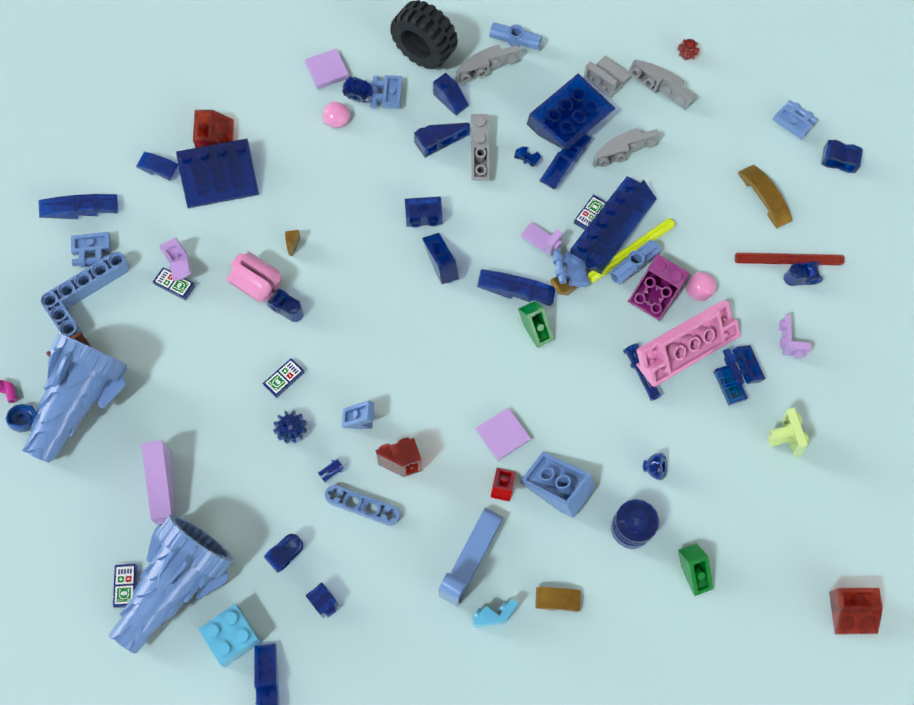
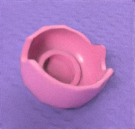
[322,102,350,128]
[686,272,717,301]

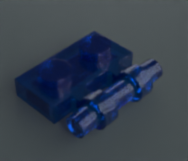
[722,345,766,386]

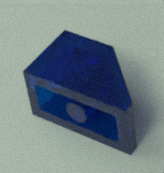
[433,73,469,116]

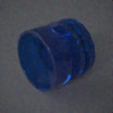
[611,499,659,549]

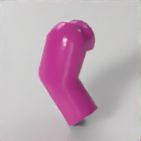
[0,380,18,403]

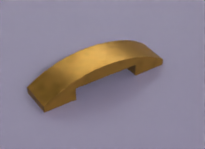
[738,165,792,229]

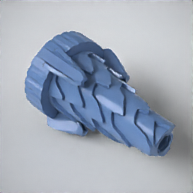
[22,333,127,463]
[109,514,234,654]

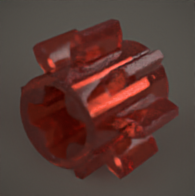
[677,39,700,60]

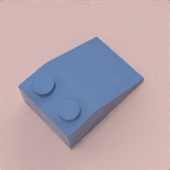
[520,452,596,518]

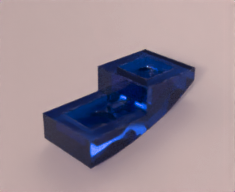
[136,151,179,181]

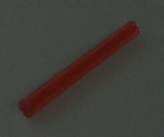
[734,252,845,265]

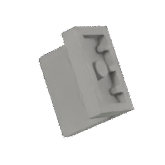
[583,56,631,97]

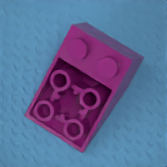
[627,254,690,321]

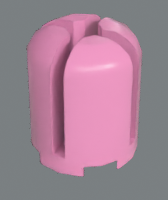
[226,250,282,302]

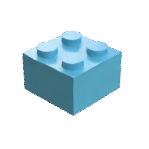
[198,604,261,667]

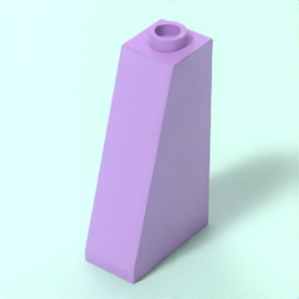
[142,440,176,526]

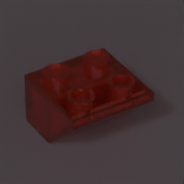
[193,110,234,152]
[375,438,422,477]
[829,588,883,635]

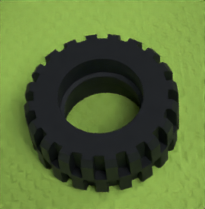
[390,0,458,69]

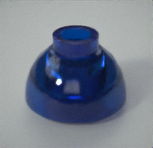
[643,452,667,480]

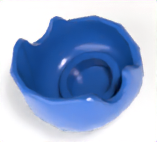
[6,404,37,433]

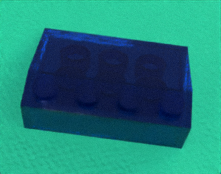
[527,73,616,151]
[176,138,259,209]

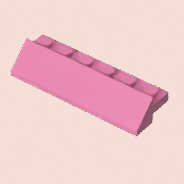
[636,300,740,387]

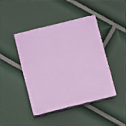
[304,49,349,89]
[476,407,531,461]

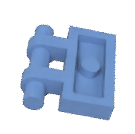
[369,75,402,109]
[773,100,819,139]
[71,232,111,268]
[552,249,589,287]

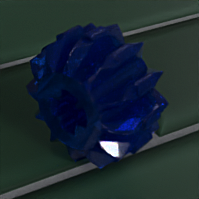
[342,77,373,103]
[273,410,307,444]

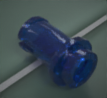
[317,459,344,482]

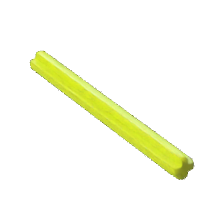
[587,218,675,283]

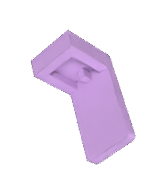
[521,223,563,256]
[160,237,191,281]
[779,314,811,358]

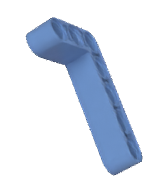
[41,252,130,338]
[439,508,503,606]

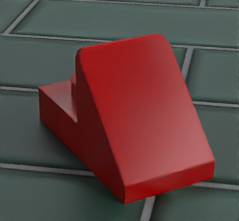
[491,468,516,501]

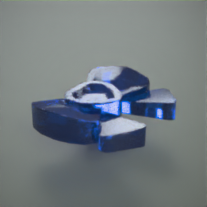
[514,146,541,167]

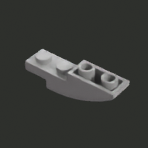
[456,44,520,83]
[628,59,695,110]
[471,114,490,181]
[593,128,660,168]

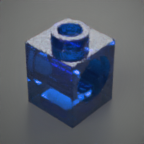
[305,582,339,618]

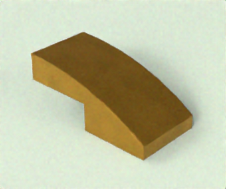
[535,587,581,612]

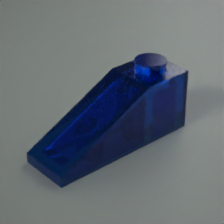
[414,123,470,158]
[422,233,459,284]

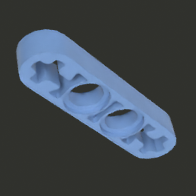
[325,485,400,526]

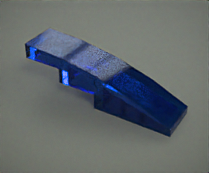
[540,129,592,190]
[38,194,118,219]
[477,269,556,306]
[254,643,280,705]

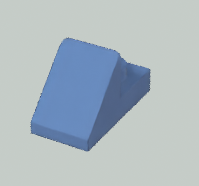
[342,401,375,429]

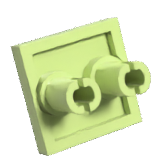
[768,408,809,457]

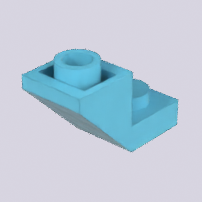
[472,599,518,628]

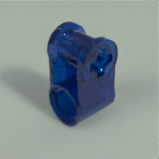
[783,261,823,286]
[267,289,304,322]
[264,534,304,573]

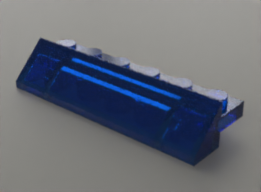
[570,176,657,274]

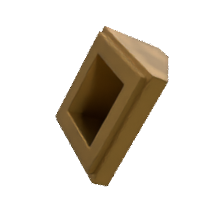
[285,230,301,256]
[550,277,577,296]

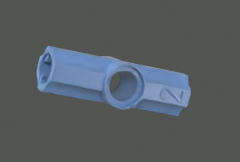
[489,22,542,50]
[609,240,661,285]

